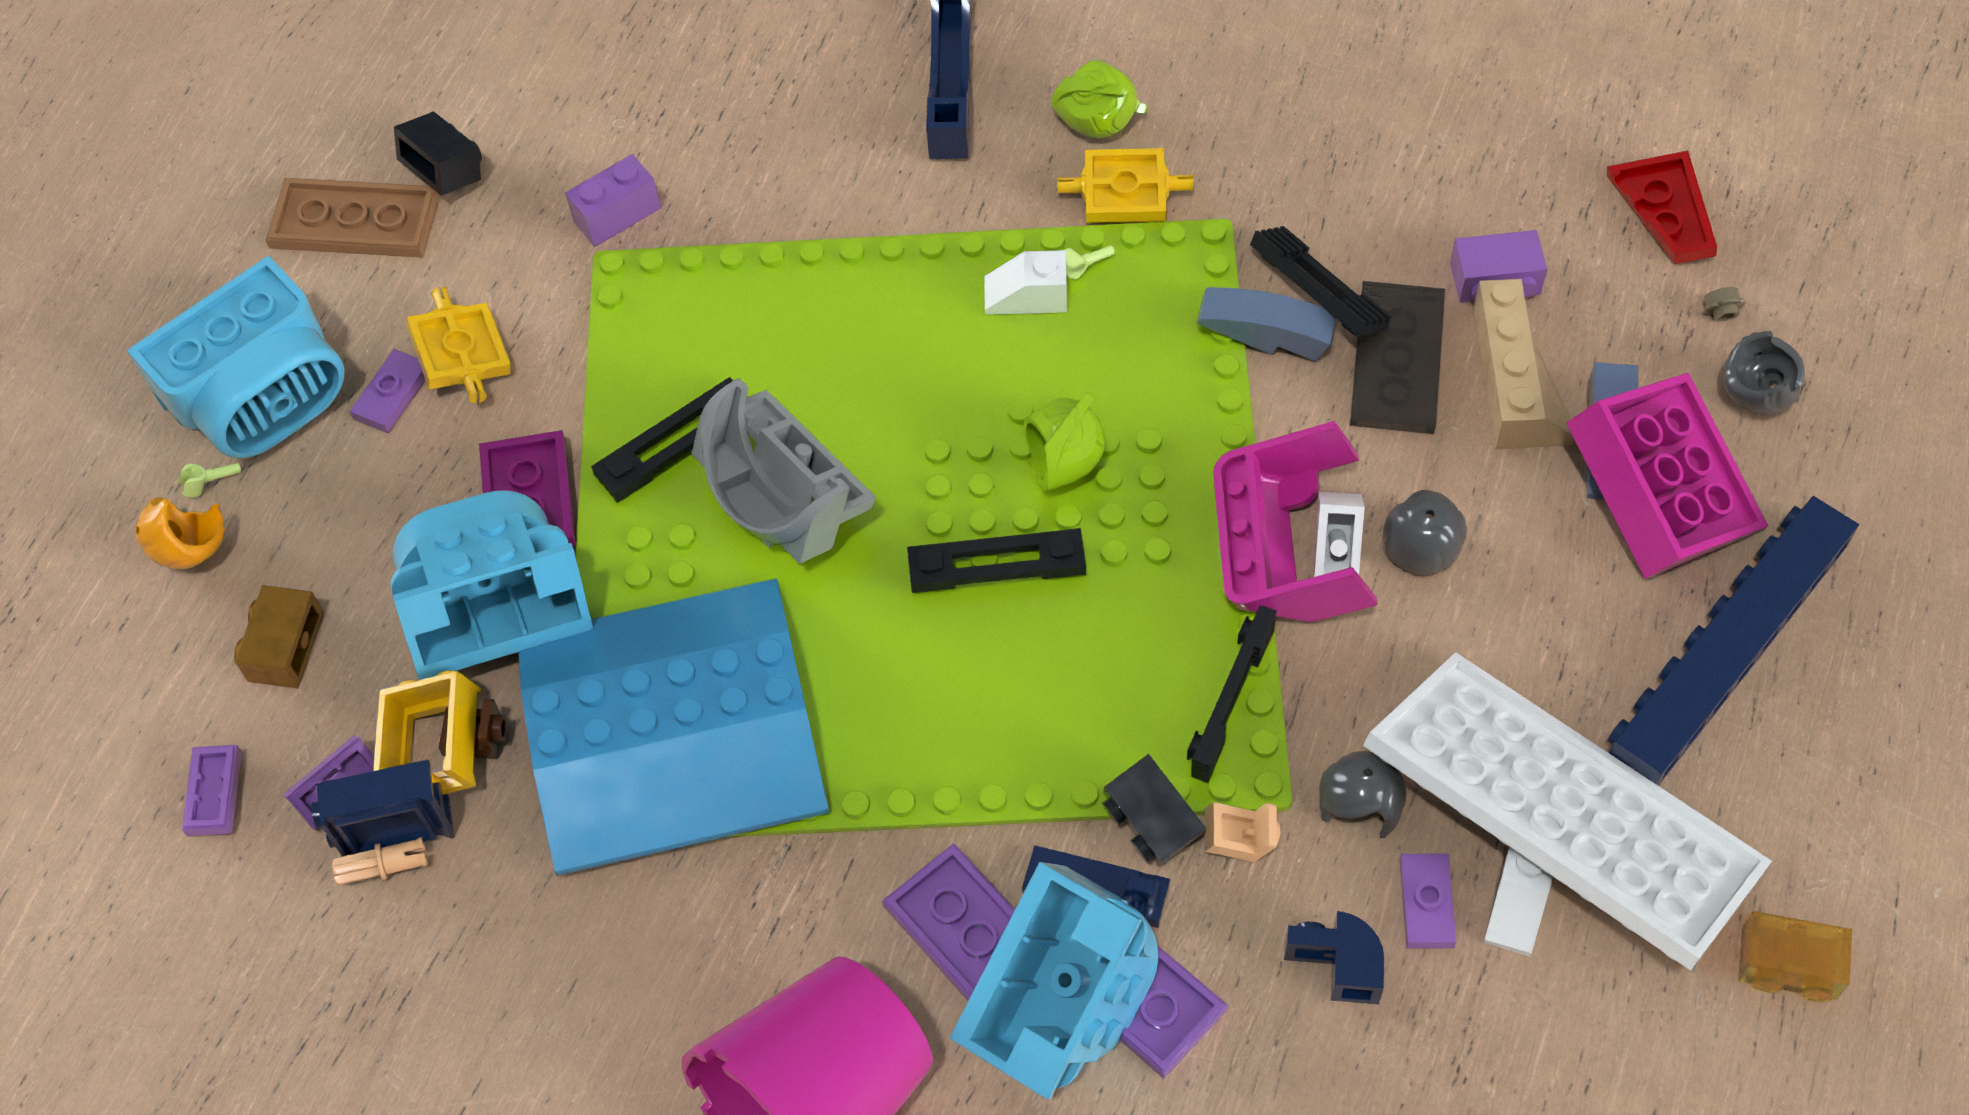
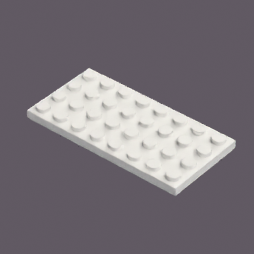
[1363,652,1772,971]

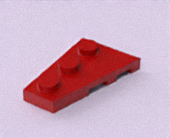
[1607,150,1717,264]

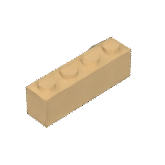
[1473,279,1577,449]

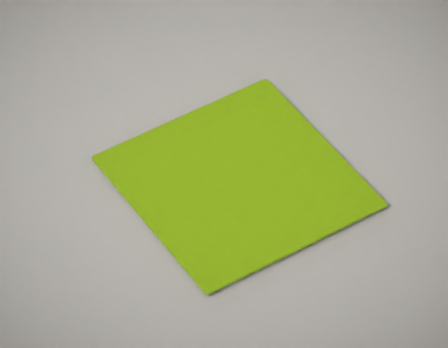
[575,218,1292,838]

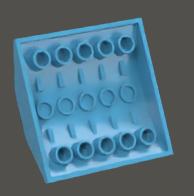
[519,578,829,876]

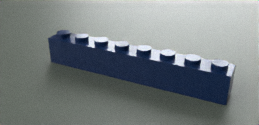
[1607,496,1860,786]

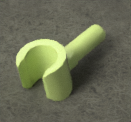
[1065,245,1115,279]
[178,463,241,498]

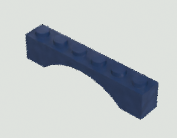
[926,0,971,159]

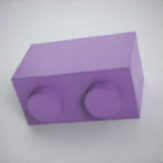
[565,154,661,247]
[1450,230,1547,303]

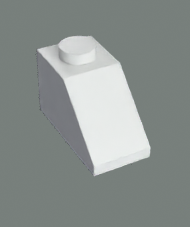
[985,250,1067,315]
[1313,491,1365,577]
[1484,846,1553,957]

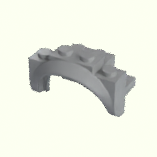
[692,378,876,564]

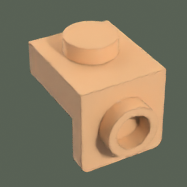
[1205,802,1280,862]

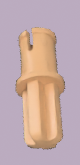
[332,837,428,885]

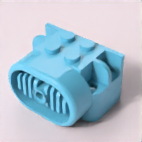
[127,255,344,458]
[390,490,593,680]
[950,862,1158,1099]

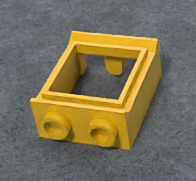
[373,670,481,794]

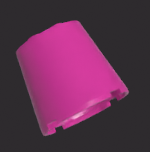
[682,956,933,1115]

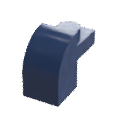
[1284,911,1384,1005]

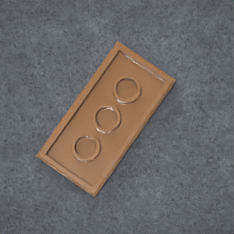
[265,178,440,258]

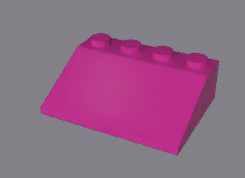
[1566,373,1768,579]

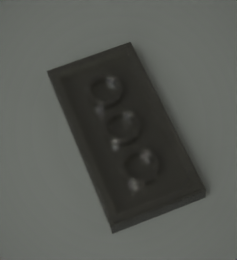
[1349,281,1445,434]

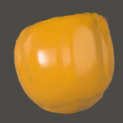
[135,497,225,569]

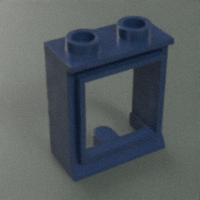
[312,759,455,856]

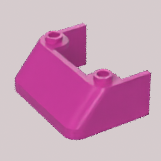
[1213,421,1378,622]

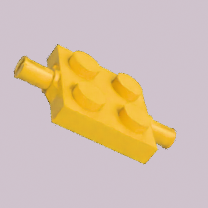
[1057,148,1194,223]
[406,286,511,404]

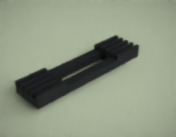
[1250,226,1392,337]
[591,377,747,503]
[907,528,1086,593]
[1187,605,1277,783]

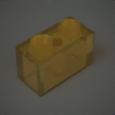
[1738,911,1852,1002]

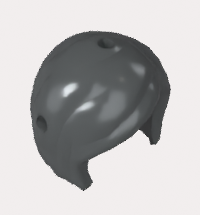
[1723,331,1805,415]
[1383,490,1467,576]
[1319,751,1407,838]

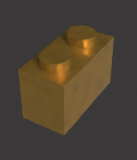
[234,585,324,689]

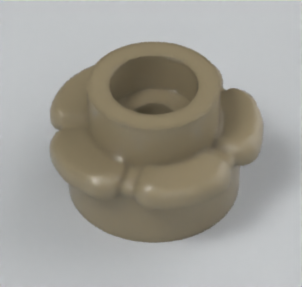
[1704,287,1746,321]

